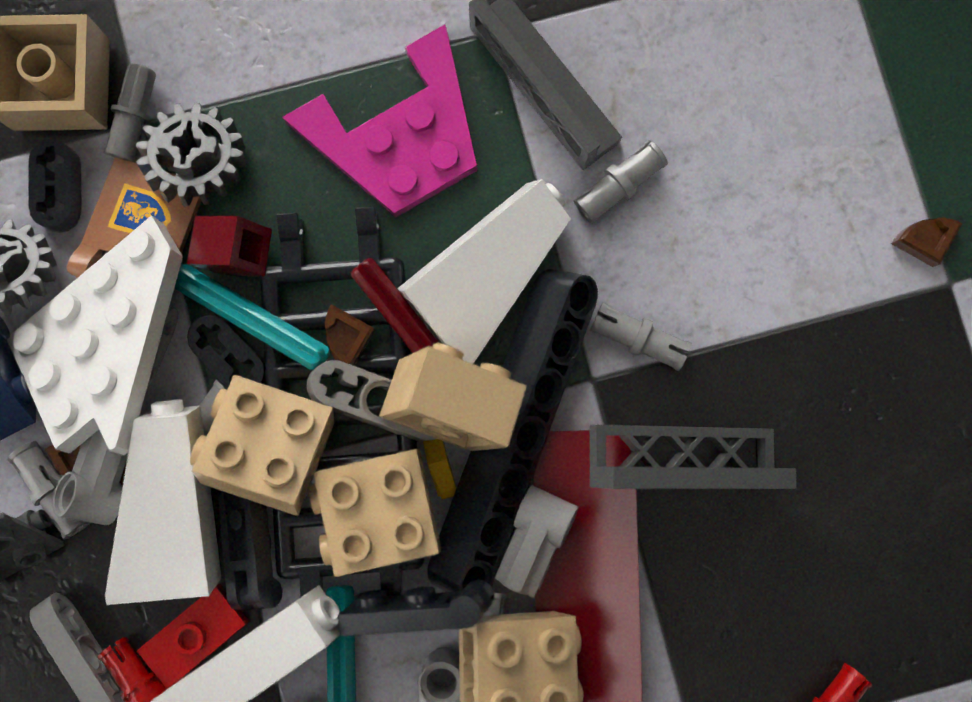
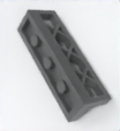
[469,0,622,171]
[590,425,796,489]

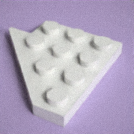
[7,215,183,456]

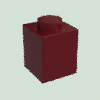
[187,216,272,277]

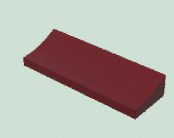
[532,430,643,702]

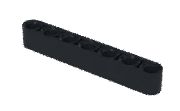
[427,269,598,592]

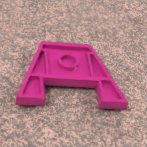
[282,24,477,218]

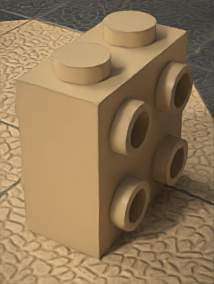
[190,375,335,516]
[308,449,441,577]
[459,611,583,702]

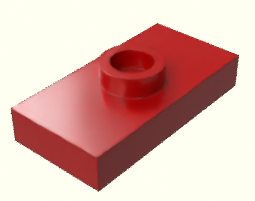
[137,583,250,690]

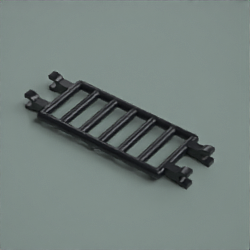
[260,207,425,598]

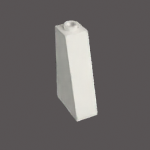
[397,179,571,364]
[105,399,221,605]
[150,585,340,702]

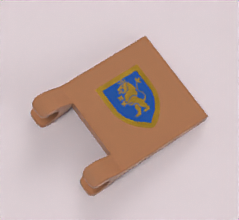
[66,157,201,278]

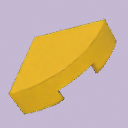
[423,439,457,500]

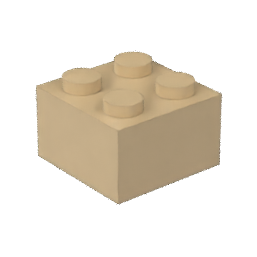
[0,14,110,131]
[379,344,527,451]

